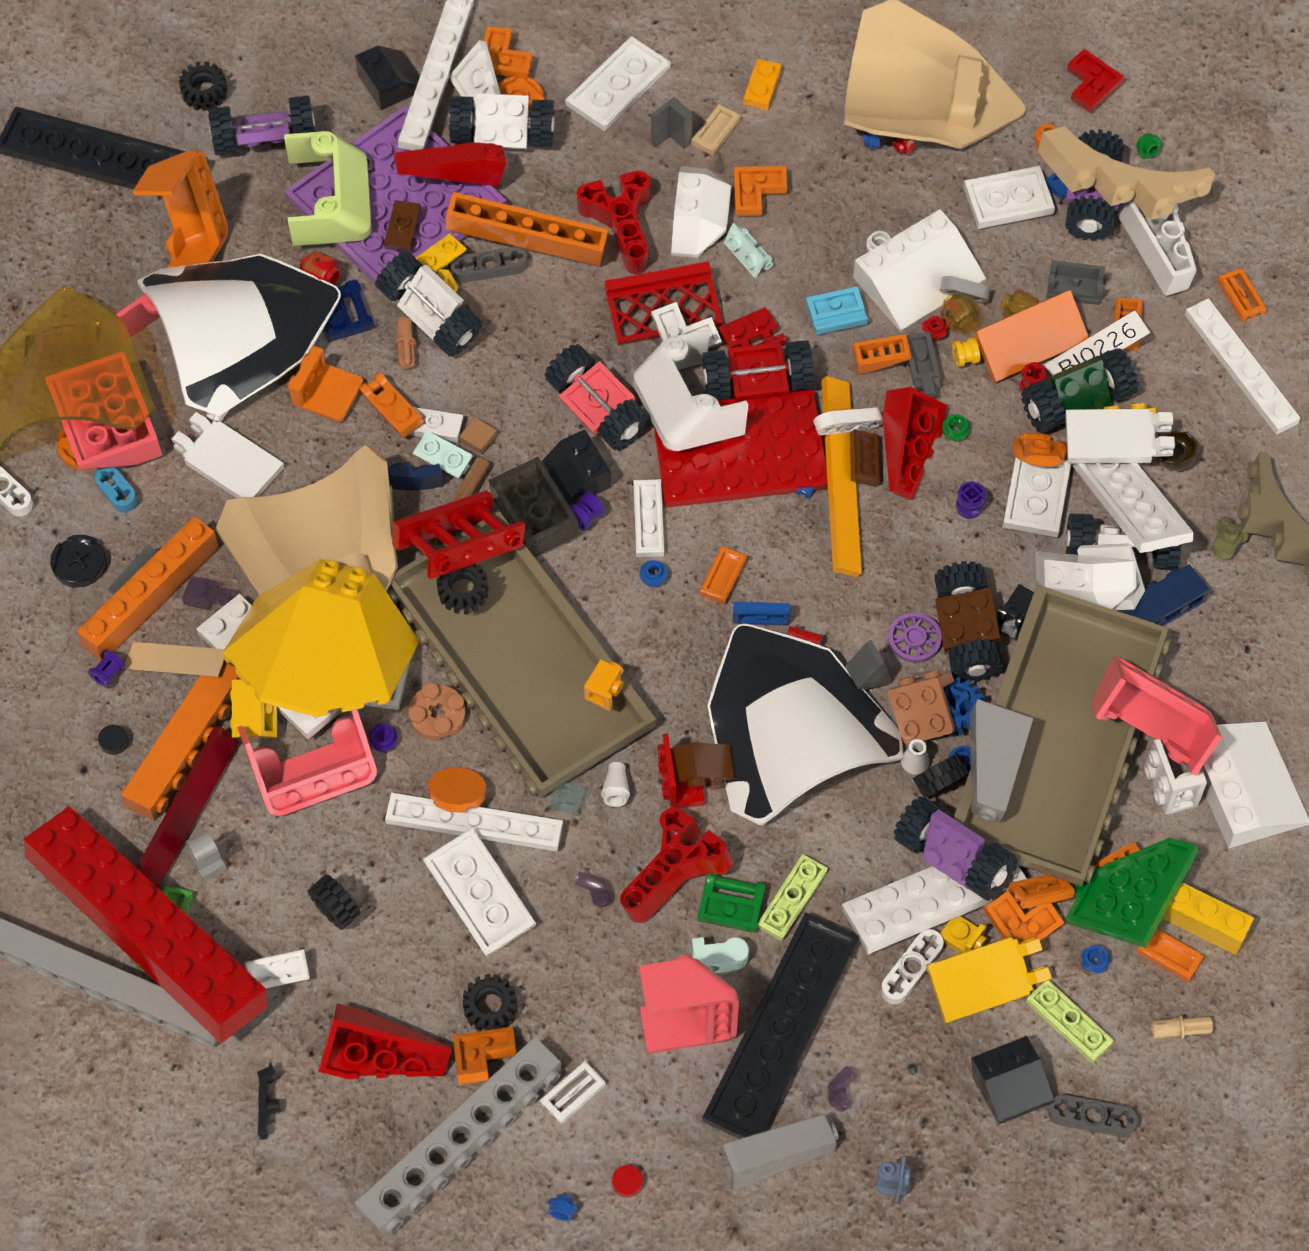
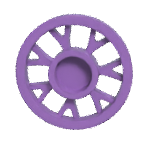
[888,613,942,662]

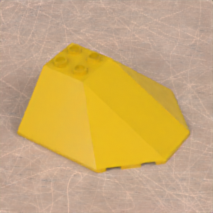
[222,559,419,717]

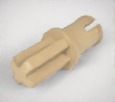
[1151,1015,1213,1039]

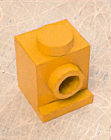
[584,659,624,711]

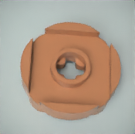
[408,683,466,741]

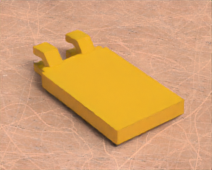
[926,937,1052,1023]

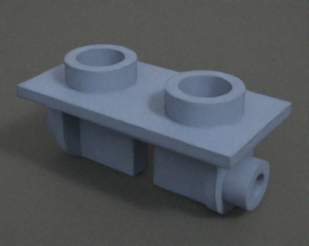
[875,1156,910,1204]

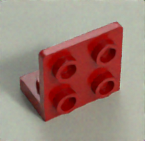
[657,733,705,809]

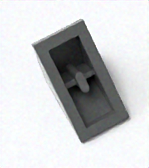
[845,640,892,689]

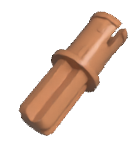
[394,317,416,370]

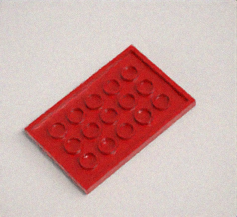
[653,390,828,508]

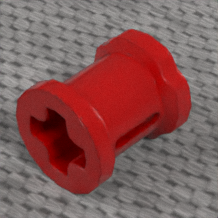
[1019,362,1046,392]

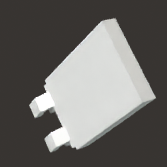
[1065,409,1175,463]
[172,412,284,498]

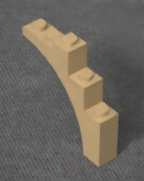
[1037,126,1215,220]

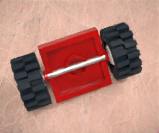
[702,340,814,402]

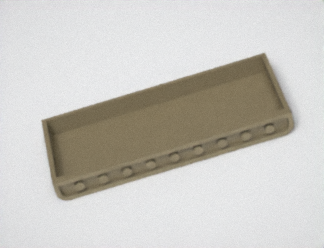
[387,511,656,798]
[953,584,1171,887]

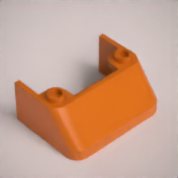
[133,150,228,268]

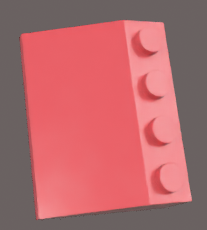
[45,352,163,469]

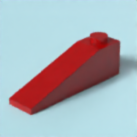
[394,142,507,187]
[882,387,947,500]

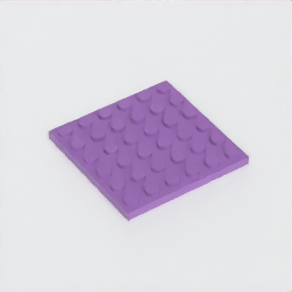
[284,105,507,285]

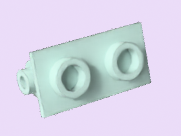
[724,223,773,278]
[413,430,473,479]

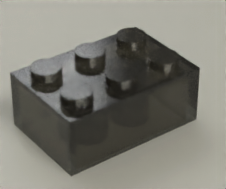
[489,457,578,557]

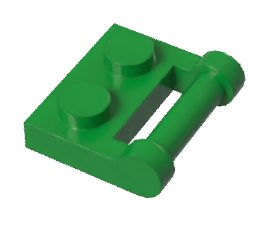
[697,873,766,933]

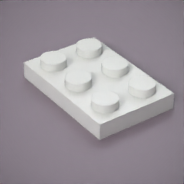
[964,166,1055,229]
[1002,458,1071,538]

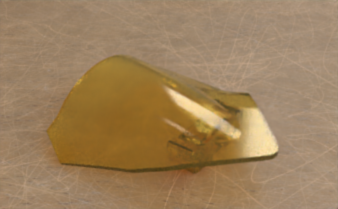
[0,287,155,452]

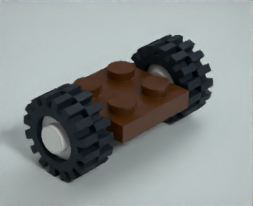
[934,561,1003,682]

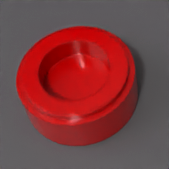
[612,1165,643,1198]

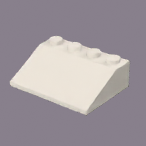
[853,209,986,333]
[1198,722,1309,848]

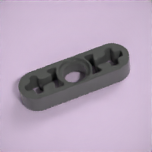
[451,247,527,283]
[1048,1095,1138,1137]

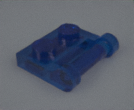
[324,279,375,342]

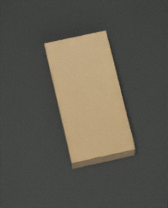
[691,104,740,156]

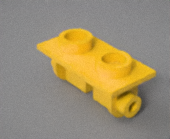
[416,233,467,273]

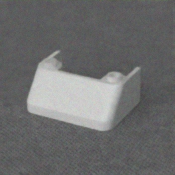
[633,329,748,451]

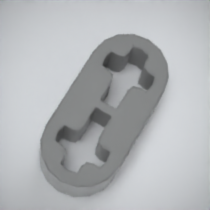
[940,276,991,303]

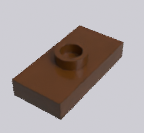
[384,200,421,252]
[850,429,880,487]

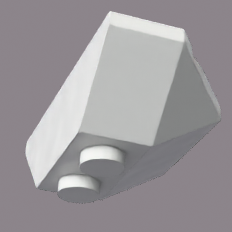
[671,166,731,258]
[1036,551,1136,609]

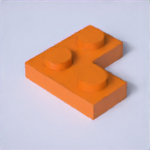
[484,26,533,79]
[734,166,787,216]
[982,890,1064,942]
[453,1027,516,1085]

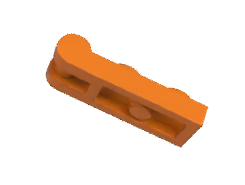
[358,371,424,438]

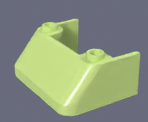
[284,131,372,246]

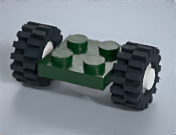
[1021,348,1139,434]

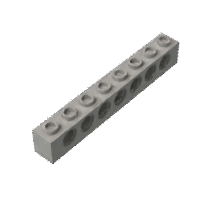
[354,1037,561,1238]

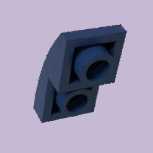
[388,462,444,490]

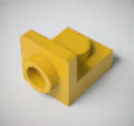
[940,916,987,953]

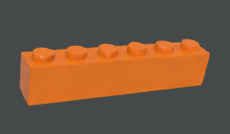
[445,192,608,267]
[77,516,219,661]
[121,661,240,821]

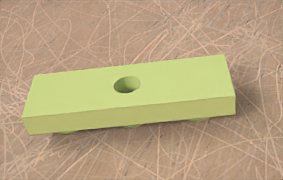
[757,854,828,942]
[1026,980,1114,1064]

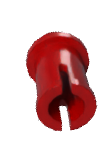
[787,625,822,645]

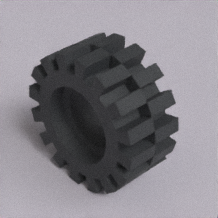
[179,61,228,111]
[437,563,489,614]
[912,753,969,797]
[307,874,361,930]
[462,974,518,1031]

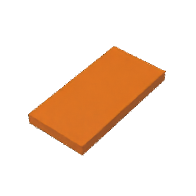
[974,290,1089,382]

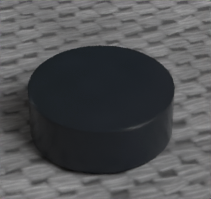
[98,725,128,755]

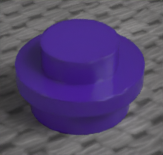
[369,724,398,752]

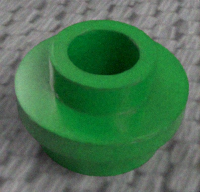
[1136,133,1162,159]
[942,414,970,441]

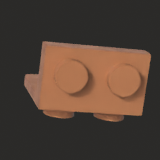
[887,669,955,744]

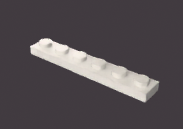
[1185,298,1301,435]
[385,793,563,852]

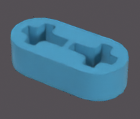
[95,467,137,513]

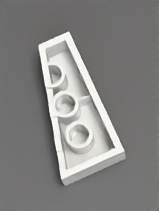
[1117,200,1197,296]

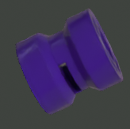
[956,481,986,519]
[566,492,605,531]

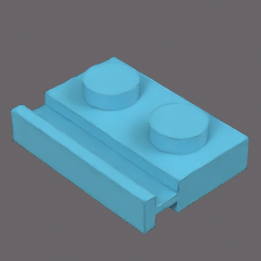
[806,286,868,335]

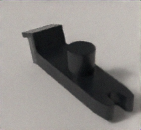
[257,1063,280,1140]

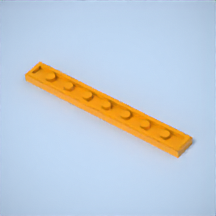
[821,376,862,578]

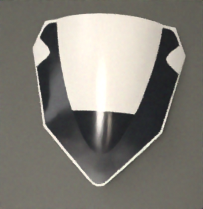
[137,254,341,416]
[707,624,904,826]

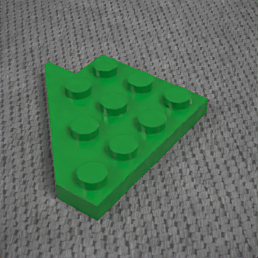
[1065,838,1199,948]

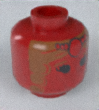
[300,251,341,286]

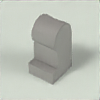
[185,830,227,882]

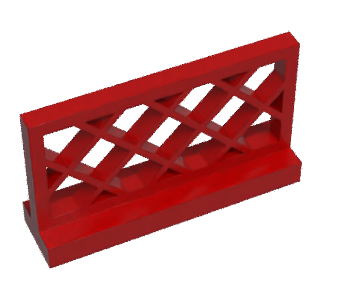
[604,261,723,346]

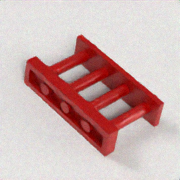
[392,490,525,579]

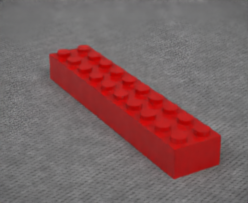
[23,806,267,1044]

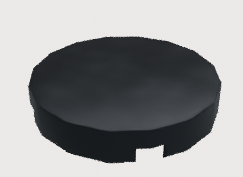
[50,535,107,588]

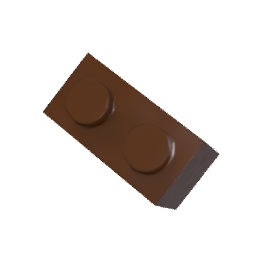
[671,742,734,789]

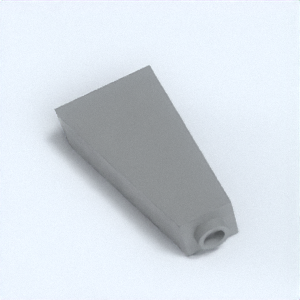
[970,699,1033,822]
[721,1115,839,1191]

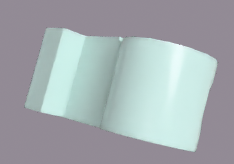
[692,937,749,974]

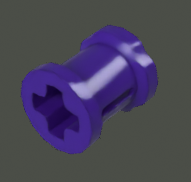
[88,650,126,688]

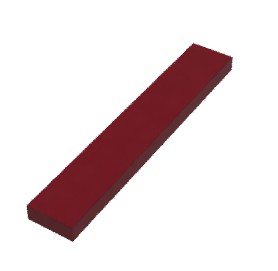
[136,726,239,888]

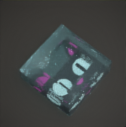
[550,782,585,815]

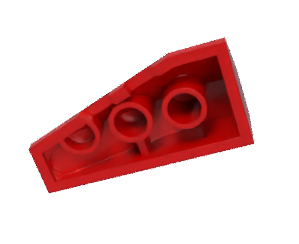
[318,1003,452,1080]

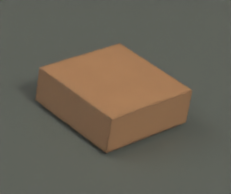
[459,417,497,454]

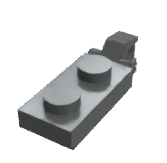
[906,332,940,398]

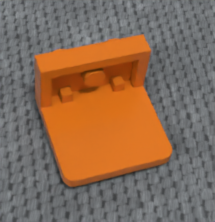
[288,345,363,422]

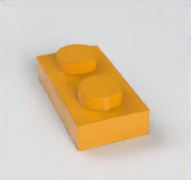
[743,59,782,110]

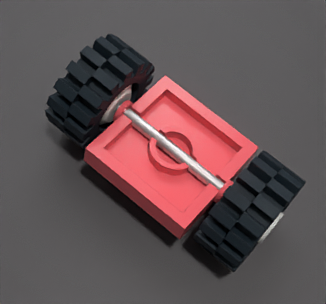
[544,344,650,451]

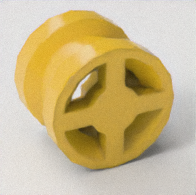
[951,337,980,367]

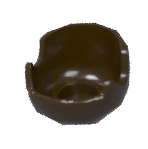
[1157,431,1198,471]

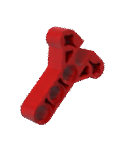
[577,171,651,274]
[620,807,733,923]

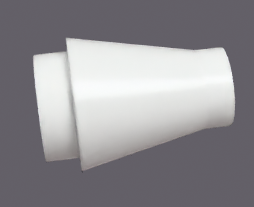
[901,739,930,775]
[601,762,630,807]

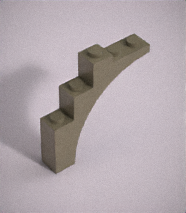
[1238,452,1309,587]

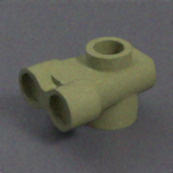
[1211,516,1250,559]

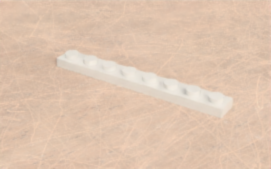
[398,0,474,150]

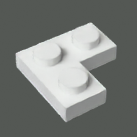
[651,302,722,349]

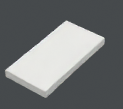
[565,36,671,131]
[423,827,536,958]

